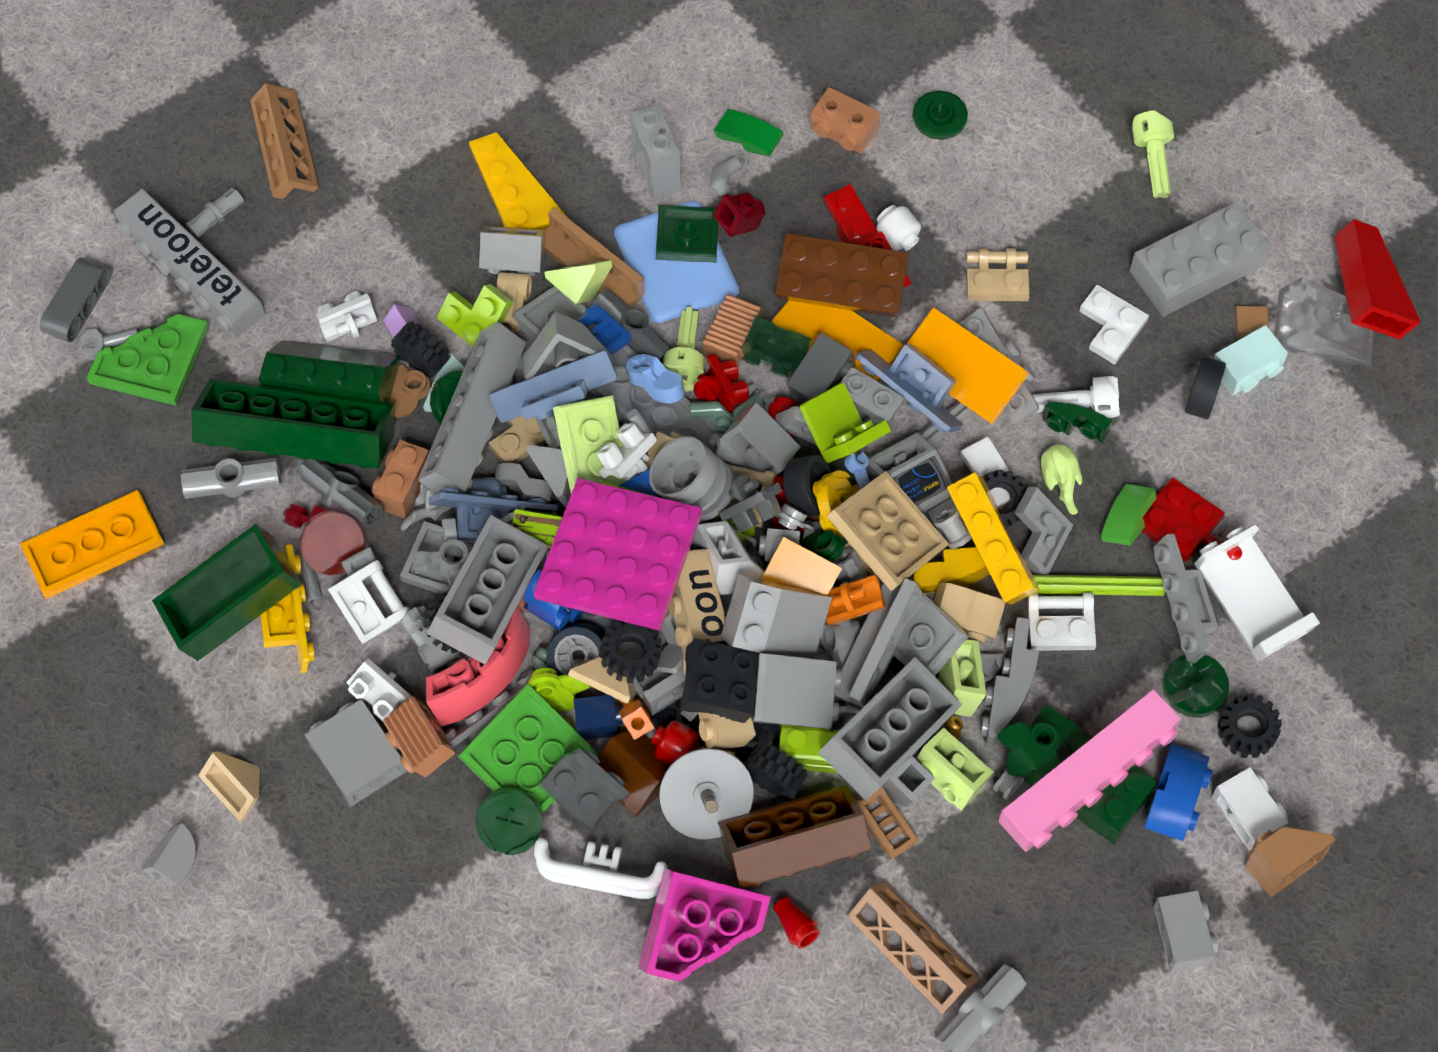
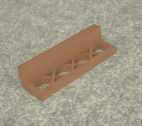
[250,83,319,199]
[544,207,645,309]
[847,881,981,1015]

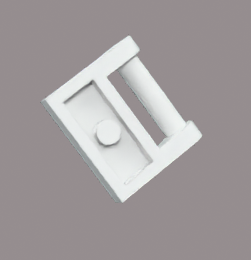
[328,560,410,645]
[1027,592,1096,651]

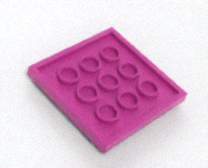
[534,478,703,631]

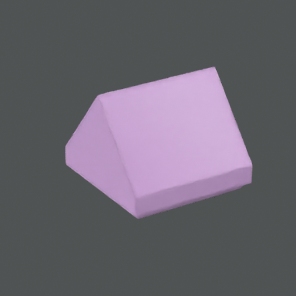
[383,304,423,338]

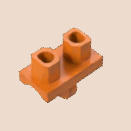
[826,575,886,626]

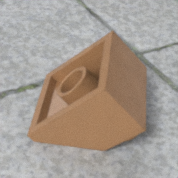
[1245,827,1336,898]

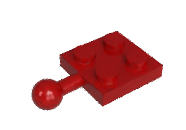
[1142,478,1242,562]

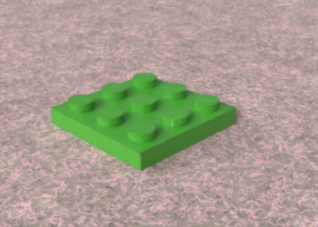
[457,684,598,813]

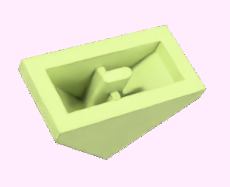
[545,260,612,304]

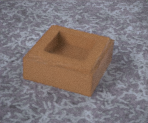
[1235,306,1269,338]

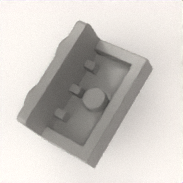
[840,368,904,437]

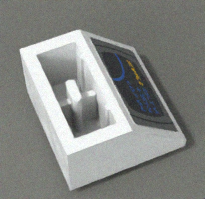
[692,521,767,595]

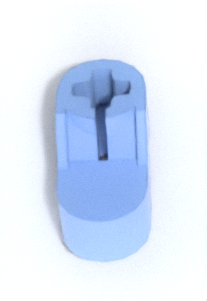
[626,354,685,404]

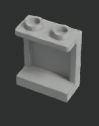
[618,628,685,716]
[304,699,407,807]

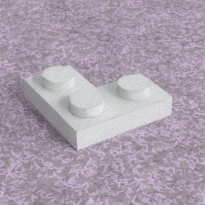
[1079,285,1149,364]

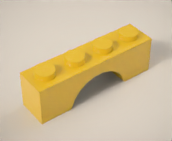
[947,472,1040,605]

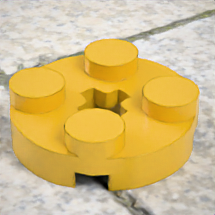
[813,470,859,536]

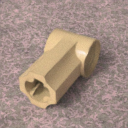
[496,272,532,333]

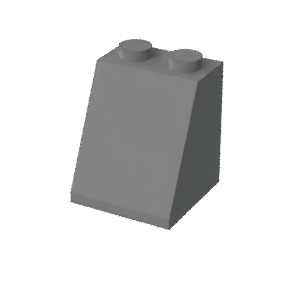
[751,653,842,729]

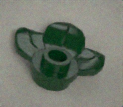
[800,531,845,562]
[997,722,1061,779]

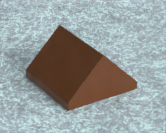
[598,730,670,817]

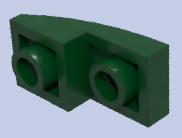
[1043,402,1113,443]

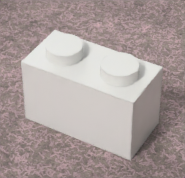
[1212,767,1289,851]

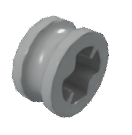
[993,770,1025,800]

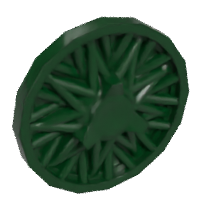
[912,90,968,140]

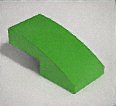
[1101,484,1156,546]

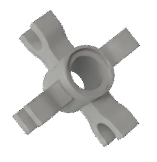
[413,518,472,589]

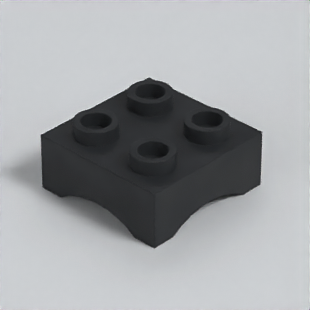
[680,638,758,723]

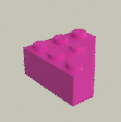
[638,868,771,982]

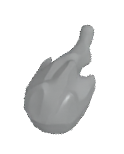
[400,483,452,531]

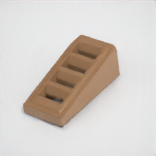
[857,786,919,860]

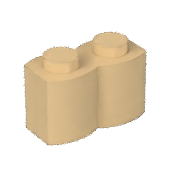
[934,582,1005,643]

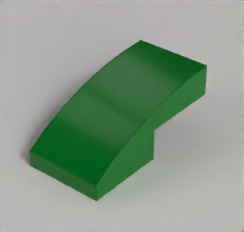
[714,109,784,157]

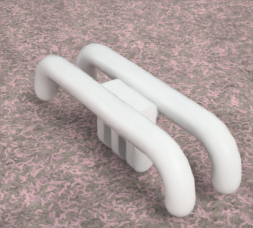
[534,838,668,899]

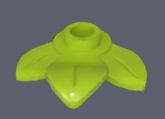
[528,668,590,712]

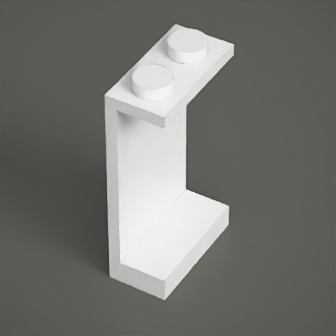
[1194,525,1320,662]

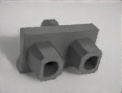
[719,475,782,533]

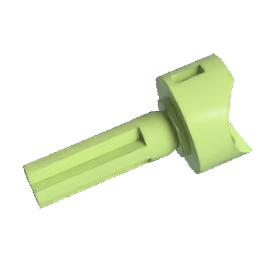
[1132,110,1174,198]
[663,307,705,392]

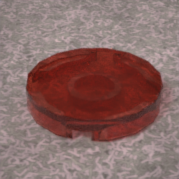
[299,510,364,575]

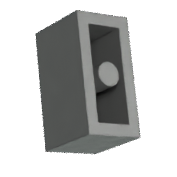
[787,333,856,401]

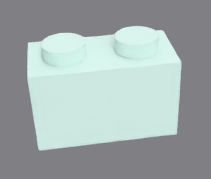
[1214,325,1288,396]

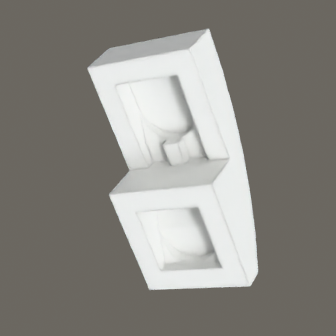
[960,436,1011,508]

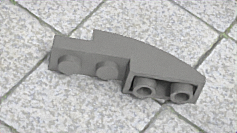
[980,617,1039,749]

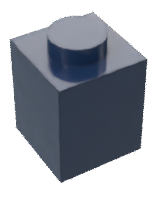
[573,695,623,740]

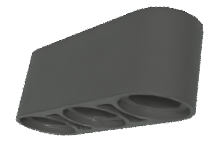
[40,257,111,343]

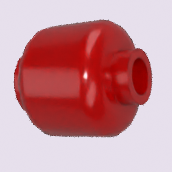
[651,720,703,766]

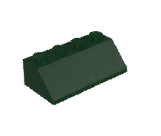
[258,341,401,403]

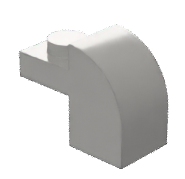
[882,756,935,806]

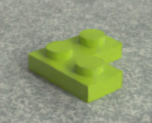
[436,284,513,347]

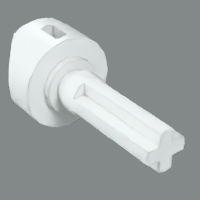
[1032,376,1120,418]

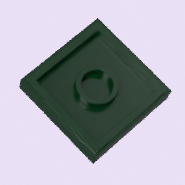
[655,205,718,263]

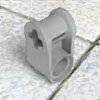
[928,497,972,549]

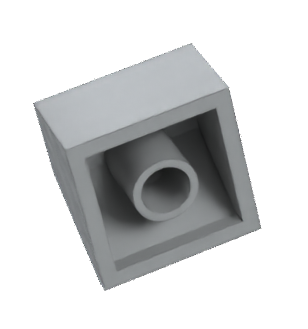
[524,311,612,399]

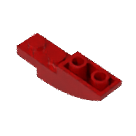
[823,184,911,288]

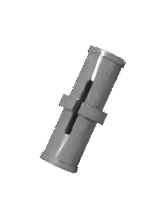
[185,187,244,239]

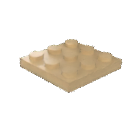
[827,471,949,591]

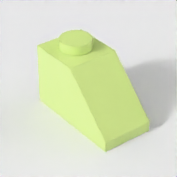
[938,639,987,717]

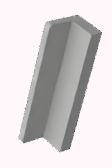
[834,578,923,708]

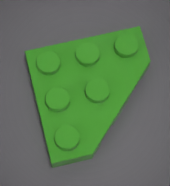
[87,314,209,406]

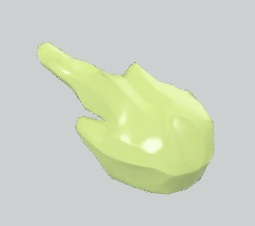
[1041,445,1082,515]

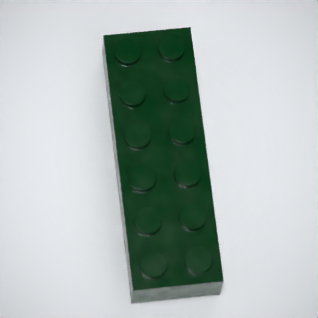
[191,378,394,468]

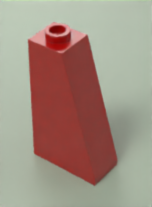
[1334,219,1420,340]

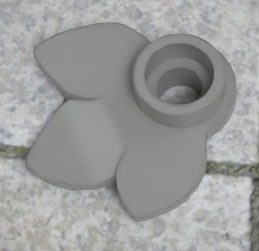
[775,503,815,531]

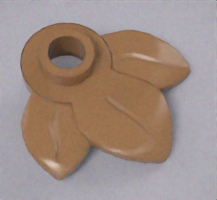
[389,365,431,418]

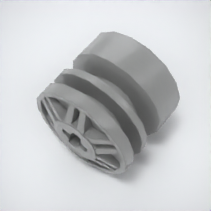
[649,437,736,522]

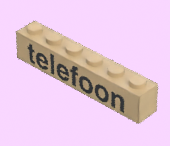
[668,549,756,750]

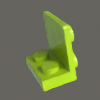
[799,383,891,463]

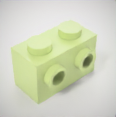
[916,728,994,811]

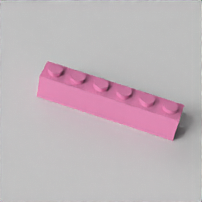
[999,689,1181,852]

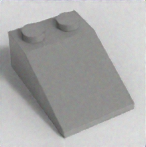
[721,574,832,659]

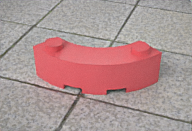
[426,605,530,727]

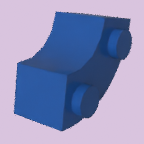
[1144,744,1213,841]

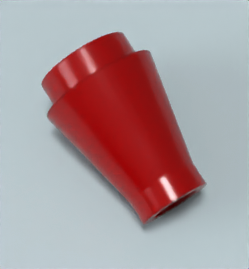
[773,897,820,949]

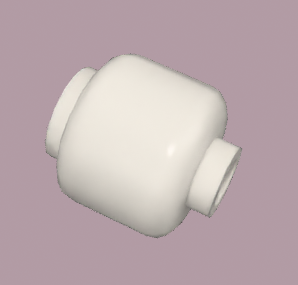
[876,205,921,251]

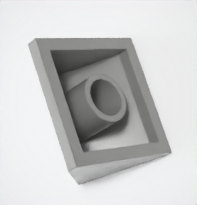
[525,445,571,508]

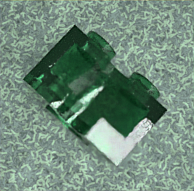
[742,316,811,378]

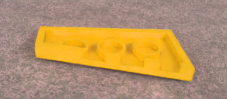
[469,132,567,230]

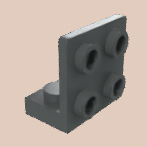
[538,749,629,829]

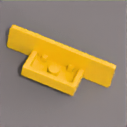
[259,544,314,673]

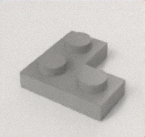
[1015,487,1073,575]

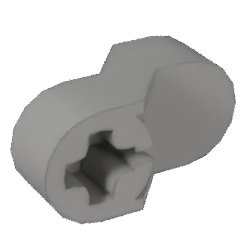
[494,463,552,504]

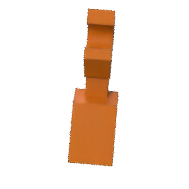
[619,699,654,740]

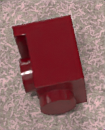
[713,192,766,237]

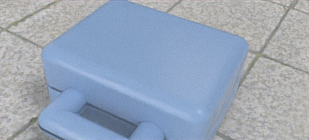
[614,201,739,323]

